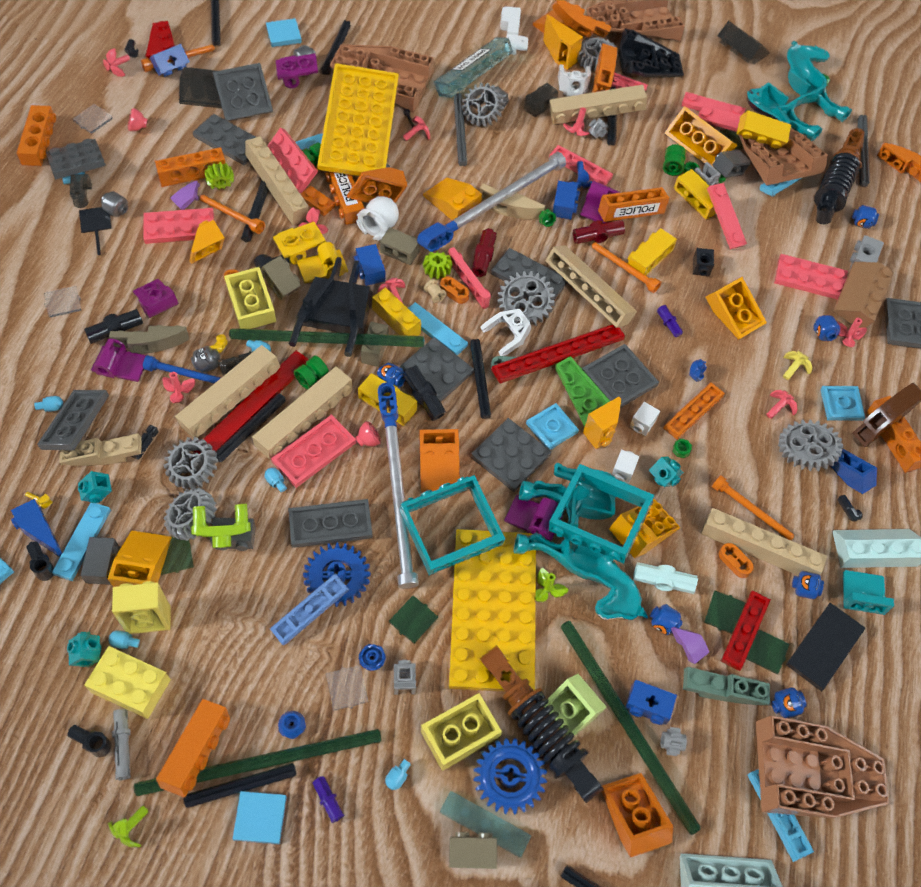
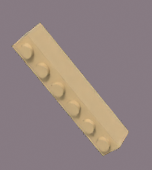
[550,85,647,125]
[245,136,309,225]
[545,245,637,328]
[175,345,280,438]
[252,367,353,460]
[701,508,827,575]

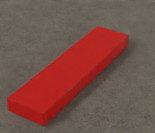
[720,590,771,671]

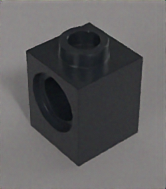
[693,248,714,276]

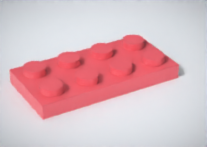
[268,128,318,193]
[144,208,214,244]
[774,254,848,300]
[271,414,356,488]

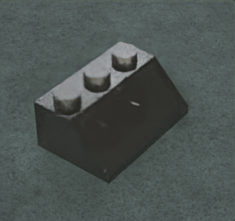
[717,20,770,64]
[179,67,222,109]

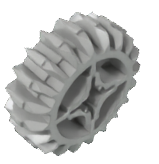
[577,36,618,71]
[462,83,505,127]
[163,437,218,489]
[163,487,217,541]

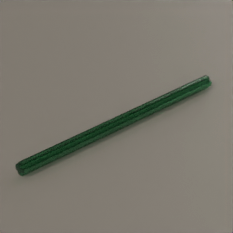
[229,328,425,347]
[561,621,701,835]
[134,729,382,796]

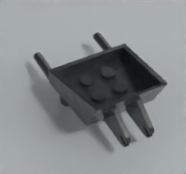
[289,257,374,357]

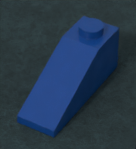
[830,448,877,494]
[11,499,62,557]

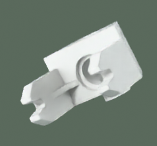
[558,65,591,97]
[481,309,532,356]

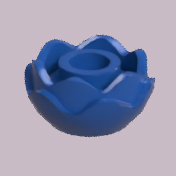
[690,359,707,382]
[359,644,386,671]
[278,711,306,739]

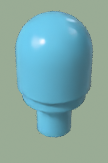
[246,339,271,352]
[34,396,63,412]
[264,467,287,492]
[108,630,140,649]
[385,759,411,790]

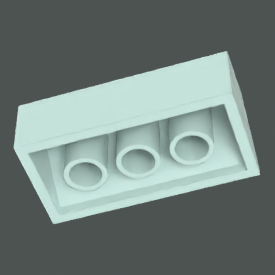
[833,529,921,568]
[680,853,783,887]

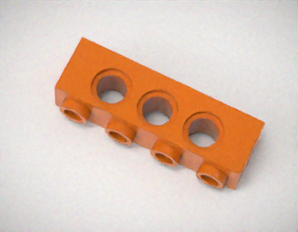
[17,105,56,166]
[155,147,226,187]
[866,396,921,473]

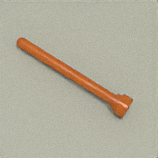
[141,45,215,72]
[200,195,265,234]
[592,242,662,293]
[712,475,794,540]

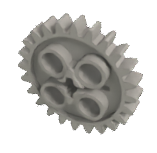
[497,271,555,326]
[778,419,843,471]

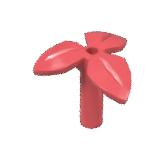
[103,48,130,77]
[563,108,589,136]
[403,116,430,141]
[299,207,328,234]
[377,277,405,303]
[837,318,867,347]
[162,372,195,403]
[766,390,798,419]

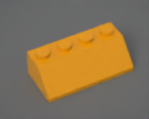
[665,106,737,165]

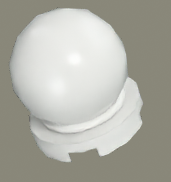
[356,196,399,240]

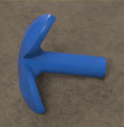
[570,161,593,189]

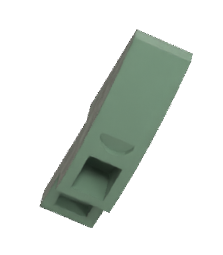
[683,667,770,705]

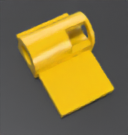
[273,221,326,265]
[297,242,348,284]

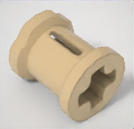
[424,279,446,303]

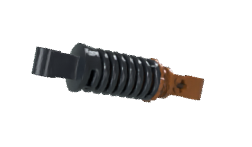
[814,128,864,225]
[480,645,604,803]

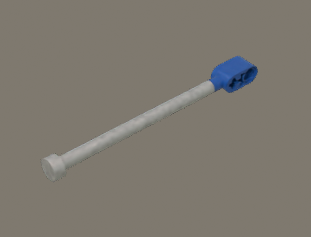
[417,152,566,252]
[378,382,419,589]

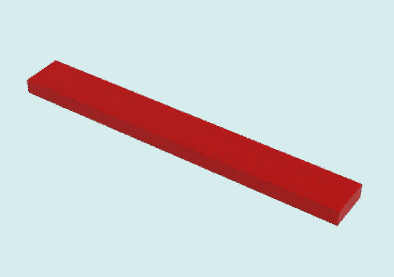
[491,324,625,384]
[192,350,309,454]

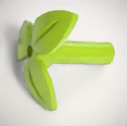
[535,568,568,602]
[108,806,149,848]

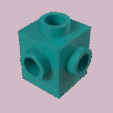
[649,456,684,487]
[78,471,112,503]
[67,632,102,668]

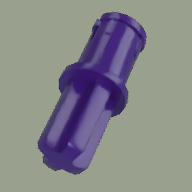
[657,305,683,337]
[313,776,345,823]

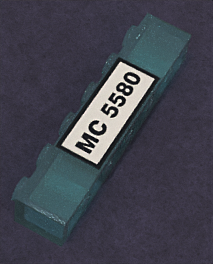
[434,37,513,98]

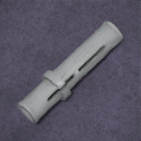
[112,709,131,780]

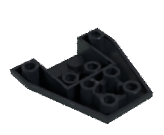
[618,28,684,77]

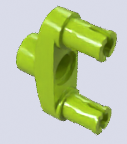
[191,504,251,548]

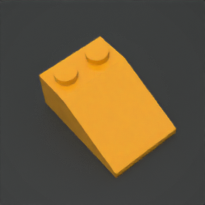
[423,177,482,220]
[705,277,767,339]

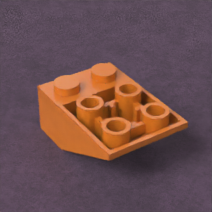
[419,429,460,492]

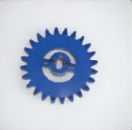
[303,542,371,607]
[474,738,547,815]

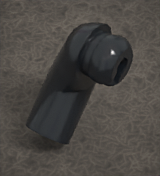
[124,39,139,58]
[837,495,863,522]

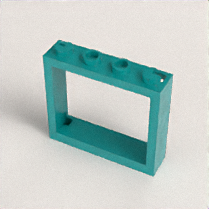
[549,464,654,564]
[399,475,505,575]

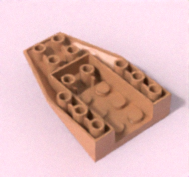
[586,0,685,41]
[330,44,434,113]
[739,129,828,186]
[756,715,889,818]

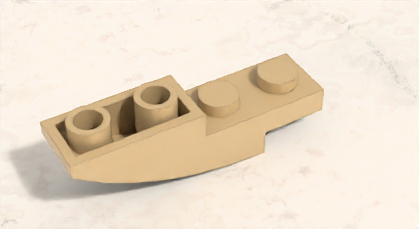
[480,184,545,220]
[59,433,141,466]

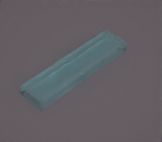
[440,791,532,858]

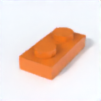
[300,185,335,216]

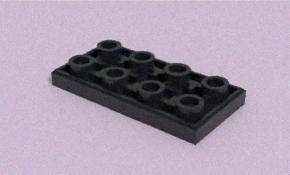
[785,602,866,692]

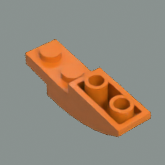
[552,0,611,38]
[591,43,617,93]
[877,143,921,182]

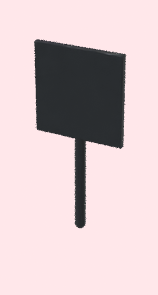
[79,207,112,255]

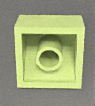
[544,674,607,735]

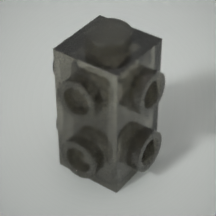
[524,83,558,117]

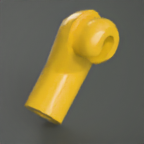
[210,334,228,353]

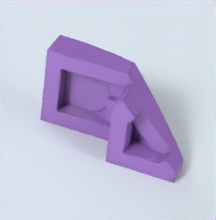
[170,180,200,210]
[671,627,709,664]

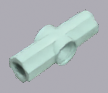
[633,562,698,594]

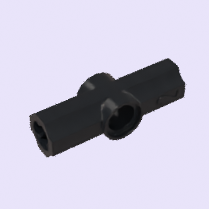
[84,309,144,344]
[403,365,447,421]

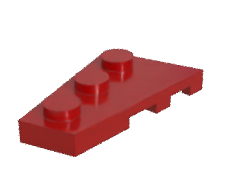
[145,20,175,59]

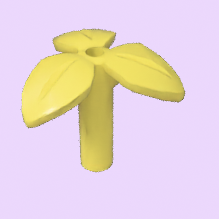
[783,351,812,380]

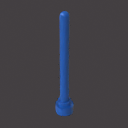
[143,355,221,384]

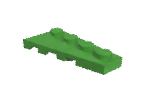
[555,356,610,427]

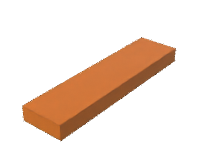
[663,382,725,440]

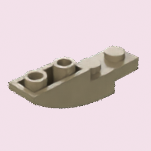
[109,325,189,354]

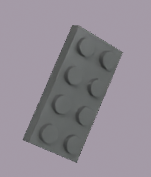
[192,114,256,165]
[491,248,568,301]
[37,390,109,450]
[288,499,373,548]

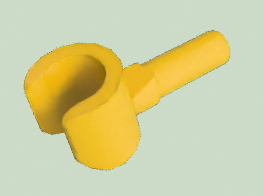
[25,492,53,509]

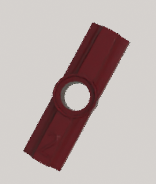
[572,220,625,244]
[472,228,497,278]

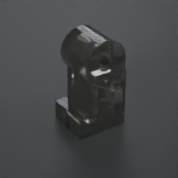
[70,174,92,208]

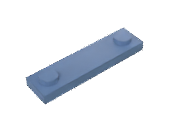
[270,573,349,645]

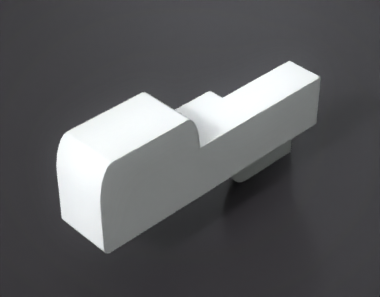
[500,7,528,55]

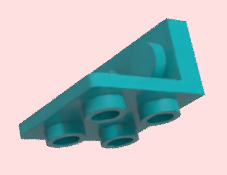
[843,570,894,615]

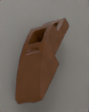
[852,382,921,447]

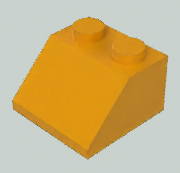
[189,219,225,264]
[583,397,621,450]

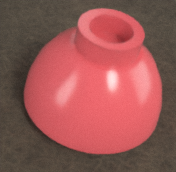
[128,108,147,131]
[356,421,381,447]

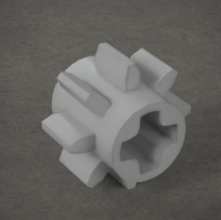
[588,118,608,138]
[661,727,687,756]

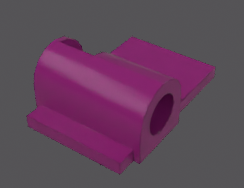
[276,53,318,89]
[580,180,620,223]
[133,279,179,318]
[91,339,146,382]
[504,494,563,542]

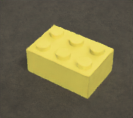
[224,267,276,331]
[112,581,171,634]
[84,646,171,719]
[421,693,502,771]

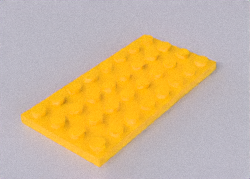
[317,63,399,176]
[449,529,536,692]

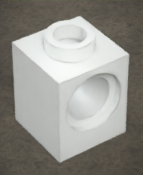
[630,402,660,436]
[612,449,639,484]

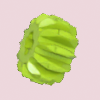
[205,162,234,190]
[423,250,452,280]

